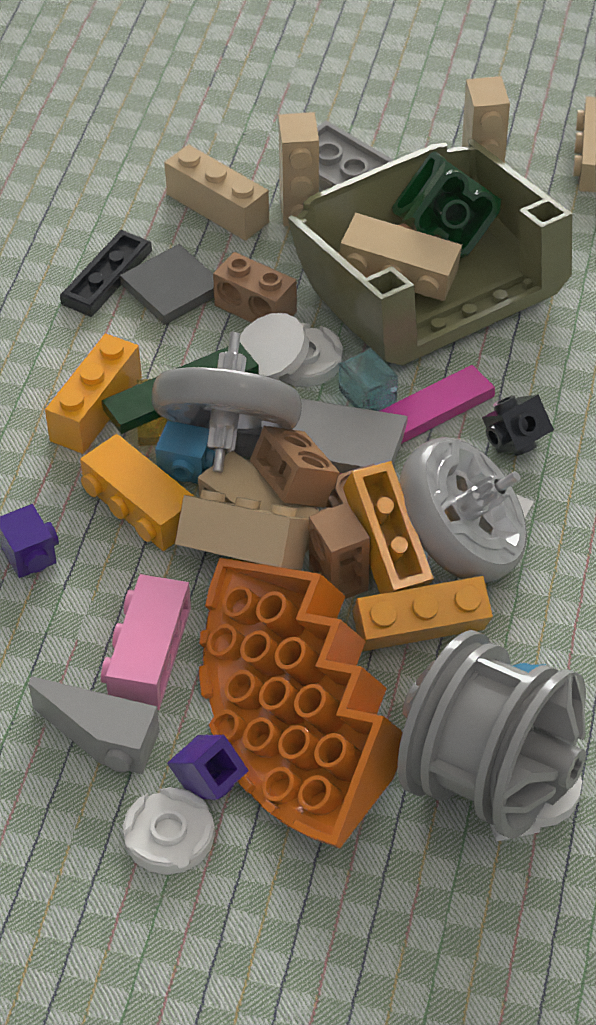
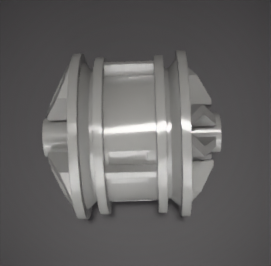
[398,630,586,839]

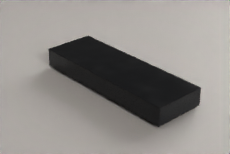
[60,230,152,317]

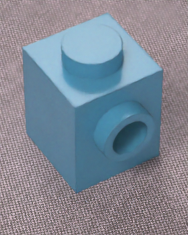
[155,420,215,484]

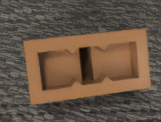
[213,252,297,323]
[250,425,340,508]
[309,502,370,600]

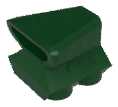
[392,151,501,259]

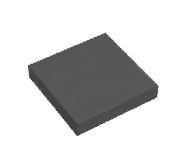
[120,244,214,325]

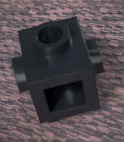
[482,394,554,456]

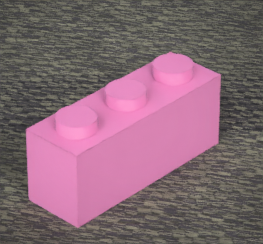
[101,574,191,710]

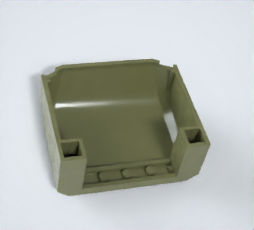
[288,139,573,366]

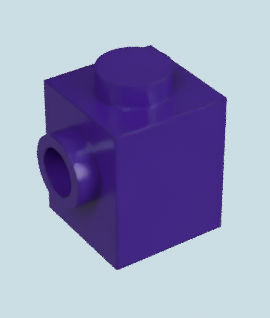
[0,503,59,578]
[167,735,249,800]

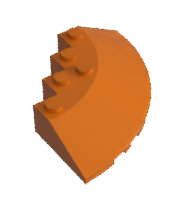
[199,558,403,849]

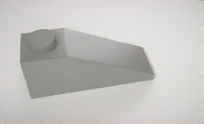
[28,676,160,774]

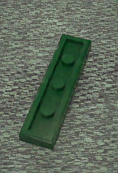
[102,342,259,434]

